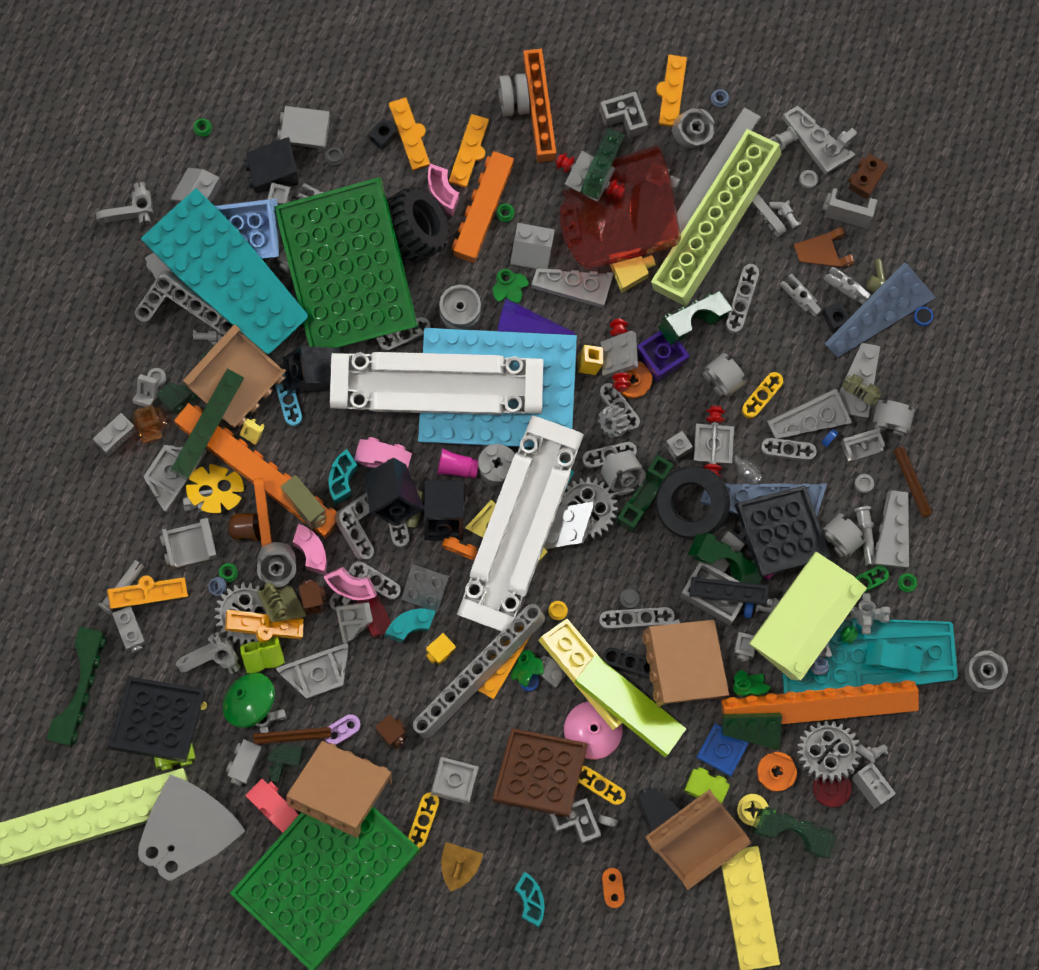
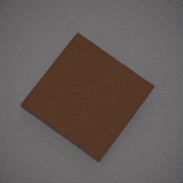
[492,728,588,818]

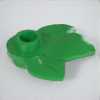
[493,269,529,303]
[511,650,544,687]
[733,670,770,696]

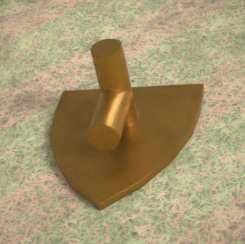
[441,842,483,892]

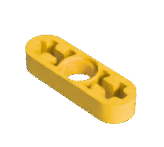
[742,372,783,419]
[579,766,626,805]
[408,793,439,848]

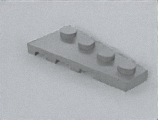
[767,388,852,439]

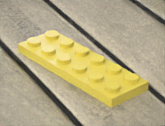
[538,619,623,730]
[721,846,780,970]

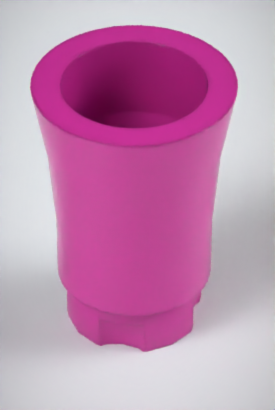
[437,448,478,478]

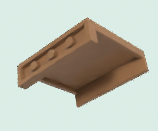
[182,324,286,428]
[642,620,729,707]
[286,741,392,838]
[645,789,751,890]

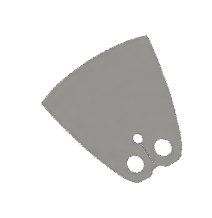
[138,775,245,880]

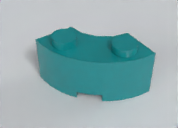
[329,449,358,506]
[384,609,436,643]
[865,639,923,673]
[514,872,545,928]

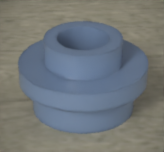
[711,89,729,108]
[208,577,226,596]
[810,657,829,675]

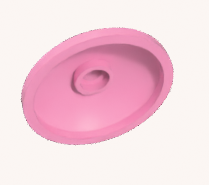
[564,701,623,760]

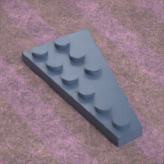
[825,262,936,357]
[700,484,827,516]

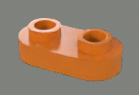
[441,537,478,561]
[602,868,624,908]

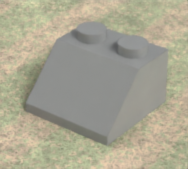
[170,168,221,204]
[510,223,555,269]

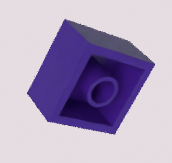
[637,331,690,382]

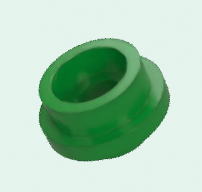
[193,118,212,137]
[496,204,515,222]
[219,563,238,583]
[898,573,917,593]
[841,625,858,644]

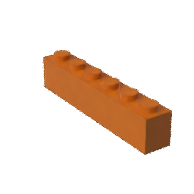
[523,49,556,163]
[451,151,514,264]

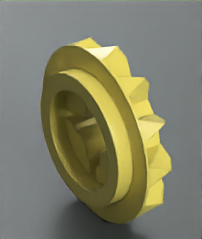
[737,794,769,826]

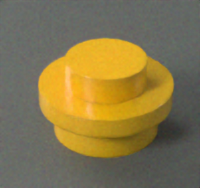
[548,601,568,620]

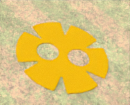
[186,464,244,513]

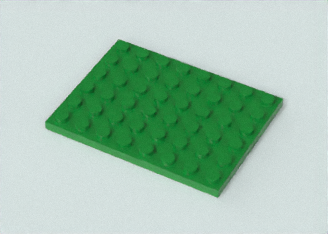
[274,177,418,348]
[230,806,421,970]

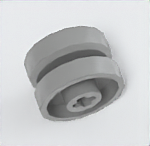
[498,73,530,116]
[439,285,481,330]

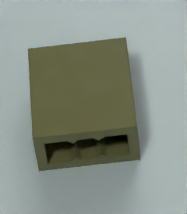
[281,475,327,530]

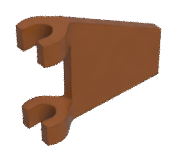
[794,227,854,268]

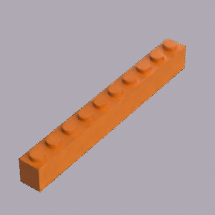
[174,403,337,539]
[721,680,919,724]

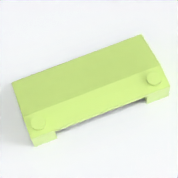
[749,552,867,681]

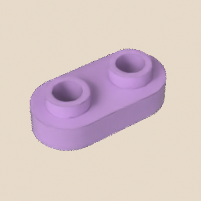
[325,715,361,745]

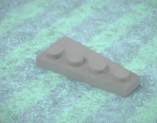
[781,106,856,175]
[531,268,614,308]
[839,343,880,419]
[872,490,909,568]

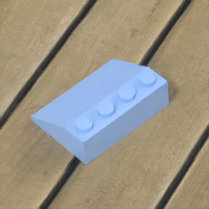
[215,198,279,258]

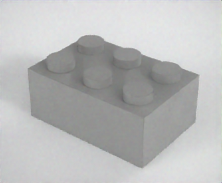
[680,562,743,626]

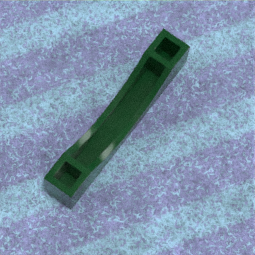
[170,368,244,480]
[46,626,107,748]

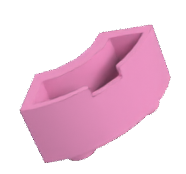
[428,164,459,217]
[354,437,412,468]
[293,524,327,575]
[324,567,377,600]

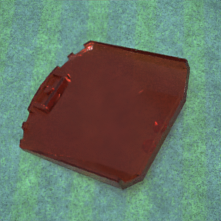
[560,145,681,270]

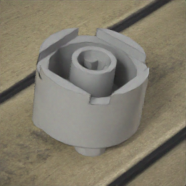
[672,108,714,149]
[702,353,747,397]
[872,400,915,436]
[478,444,515,486]
[601,450,646,495]
[822,513,866,558]
[257,542,296,587]
[964,651,1008,693]

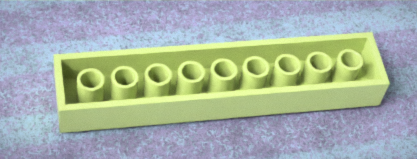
[651,129,781,306]
[0,768,188,866]

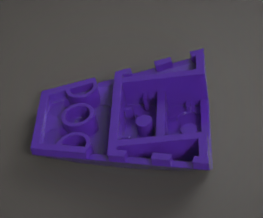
[497,299,575,335]

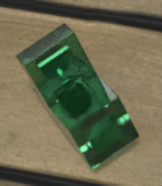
[267,744,303,784]

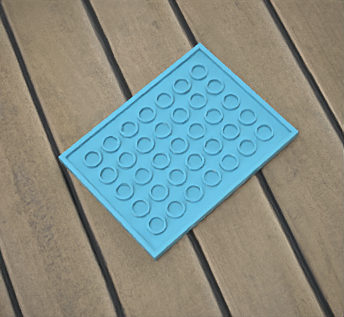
[418,328,577,448]

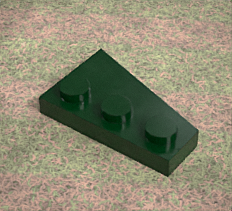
[721,713,782,751]

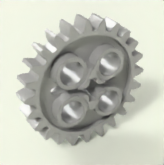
[559,477,619,540]
[214,583,267,646]
[797,721,861,784]

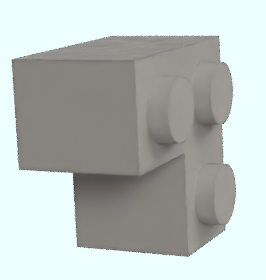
[599,91,648,138]
[549,798,601,845]

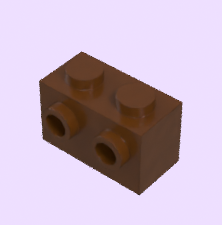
[848,153,888,200]
[299,580,326,615]
[375,714,406,750]

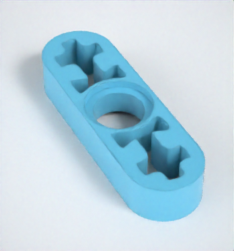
[275,373,302,426]

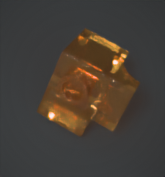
[133,405,167,444]

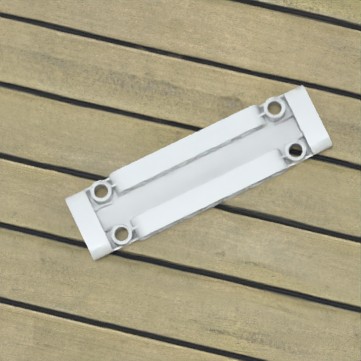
[330,352,543,415]
[457,416,584,631]

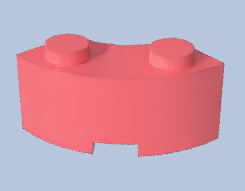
[245,779,299,833]

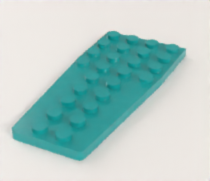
[141,188,308,355]
[782,618,958,694]

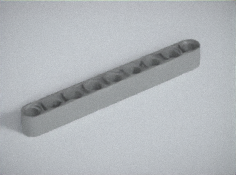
[660,108,761,247]
[413,604,545,739]

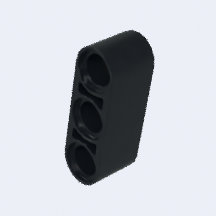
[602,647,650,679]

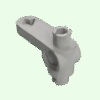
[96,182,153,225]
[176,632,241,674]

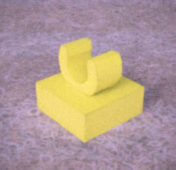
[240,419,264,445]

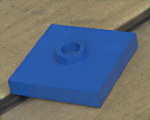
[696,724,749,777]

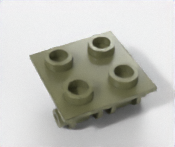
[842,374,882,405]
[257,582,306,623]

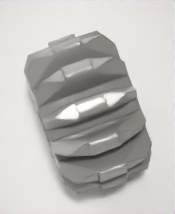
[598,405,631,438]

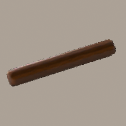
[894,446,932,518]
[253,727,331,745]

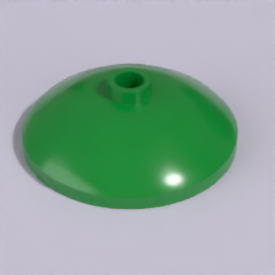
[222,673,275,728]

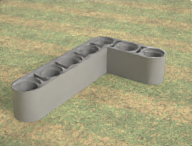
[135,270,231,335]

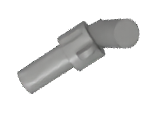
[770,200,801,229]
[193,330,223,345]
[856,744,888,763]

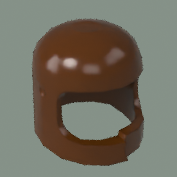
[228,513,261,541]

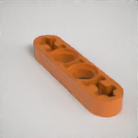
[254,478,272,547]

